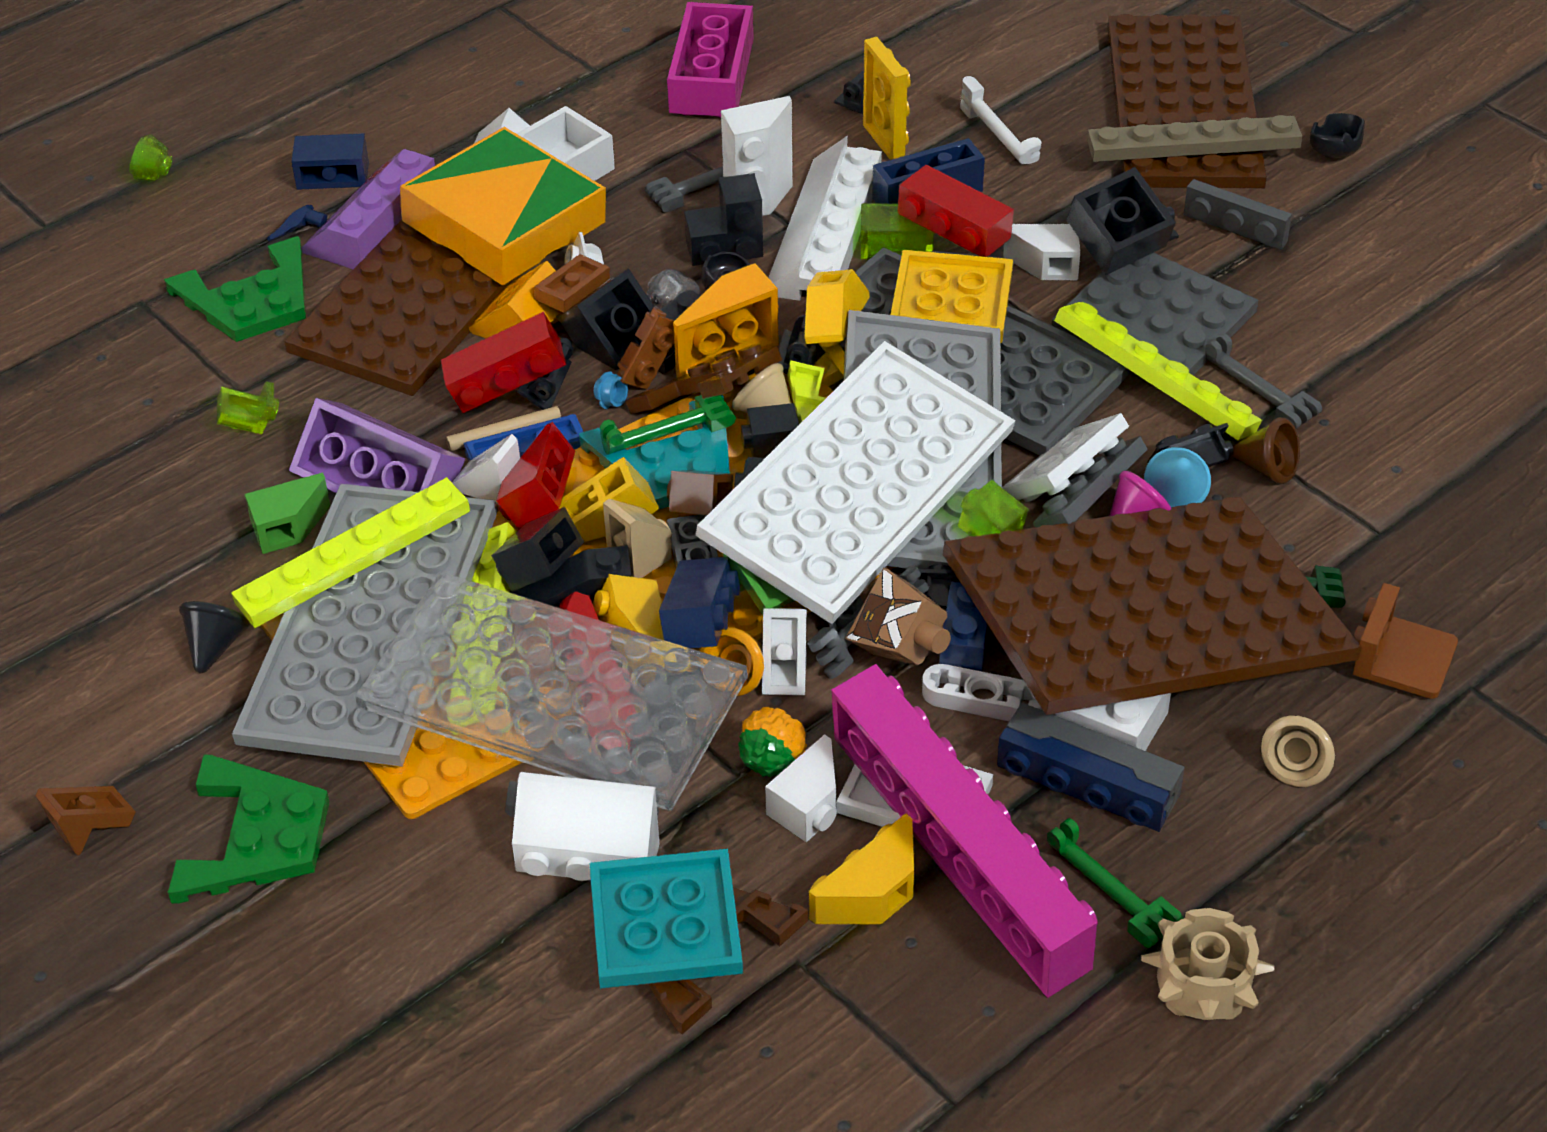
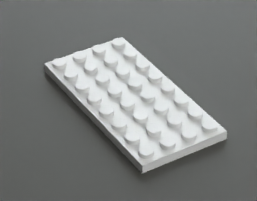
[695,341,1015,624]

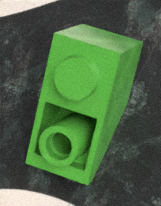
[245,472,330,554]

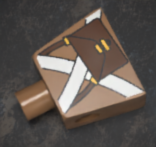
[845,567,951,666]

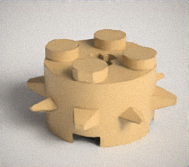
[1141,908,1274,1020]

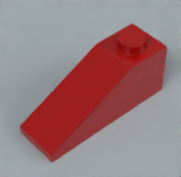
[496,421,576,529]

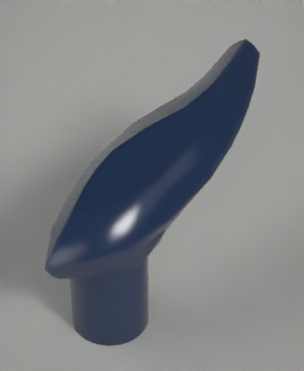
[267,205,327,242]

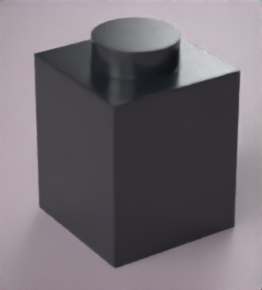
[741,403,799,458]

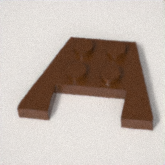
[625,343,782,414]
[648,887,808,1035]

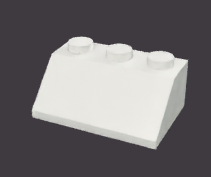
[721,96,793,216]
[512,772,660,881]

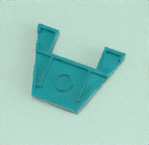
[579,395,730,510]

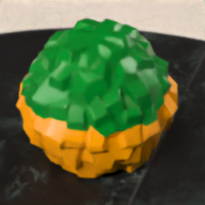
[738,707,807,777]

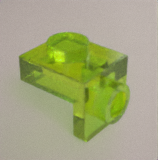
[217,381,279,434]

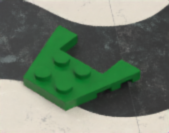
[164,236,306,342]
[168,754,330,904]

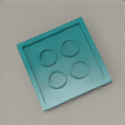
[589,849,743,989]

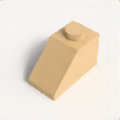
[603,499,672,578]

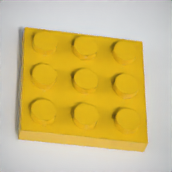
[890,250,1013,343]

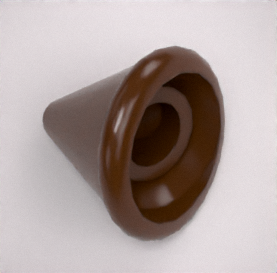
[1232,417,1300,484]

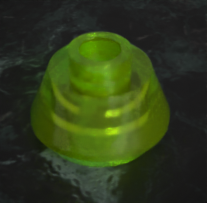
[129,134,173,180]

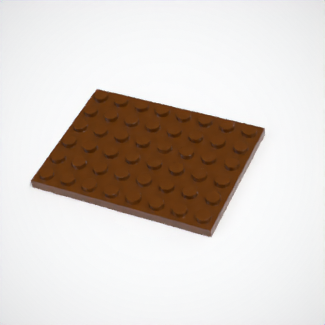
[943,497,1362,715]

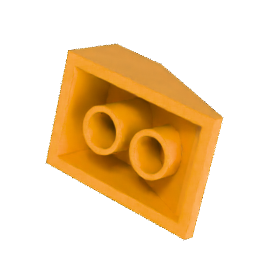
[673,263,779,378]

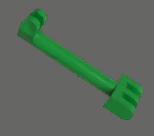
[600,395,736,455]
[1047,818,1184,948]

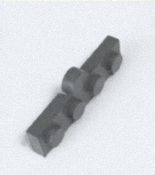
[1033,436,1148,527]

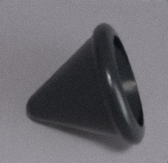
[179,601,250,673]

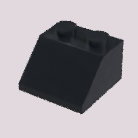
[556,268,654,370]

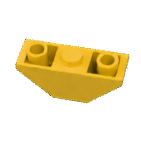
[805,269,870,347]
[809,813,914,924]

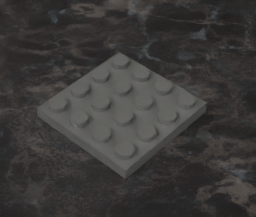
[1051,253,1259,375]

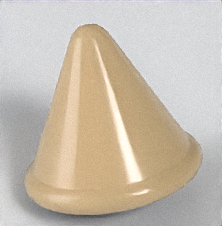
[732,363,792,413]
[1261,715,1335,787]

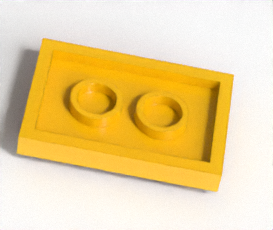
[863,37,911,160]

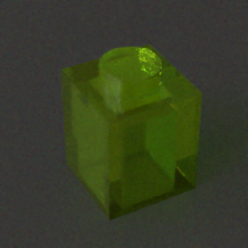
[958,480,1029,537]

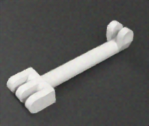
[960,76,1041,164]

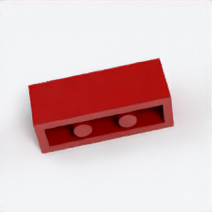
[898,165,1014,257]
[441,311,566,413]

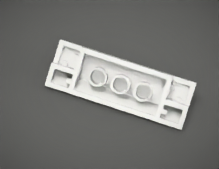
[768,136,882,301]

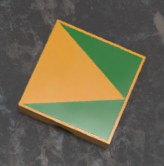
[400,127,606,285]

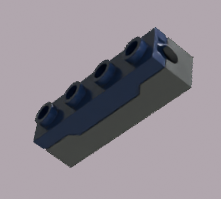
[997,702,1185,832]

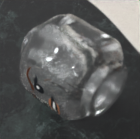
[647,269,701,309]

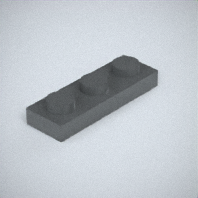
[1184,179,1292,250]

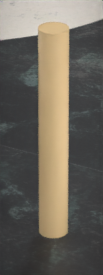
[446,406,561,452]

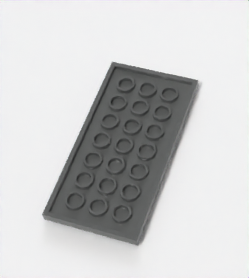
[819,247,1130,456]

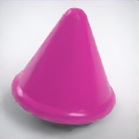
[1109,471,1171,516]

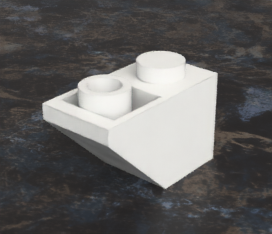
[1003,224,1080,280]

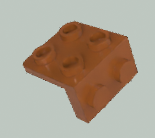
[1353,583,1458,699]

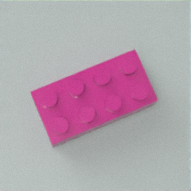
[667,2,754,118]

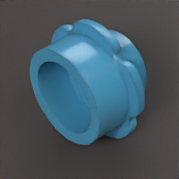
[594,371,628,409]

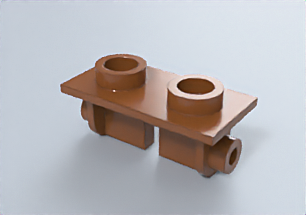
[617,307,675,389]

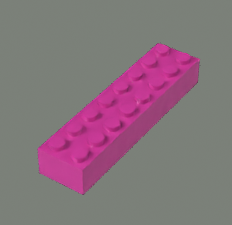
[831,664,1098,998]

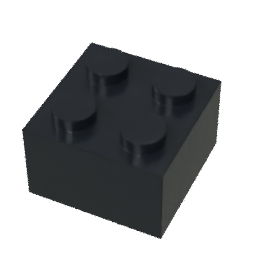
[1066,167,1176,275]

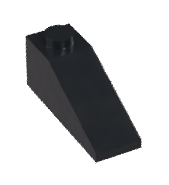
[508,545,632,623]

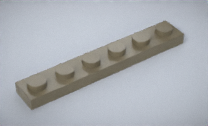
[1087,115,1302,162]

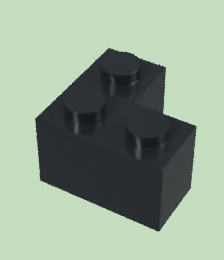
[684,173,763,266]

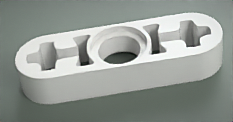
[922,664,1042,721]

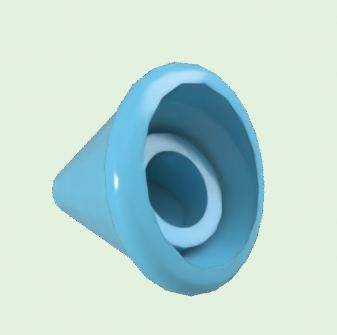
[1144,447,1211,507]

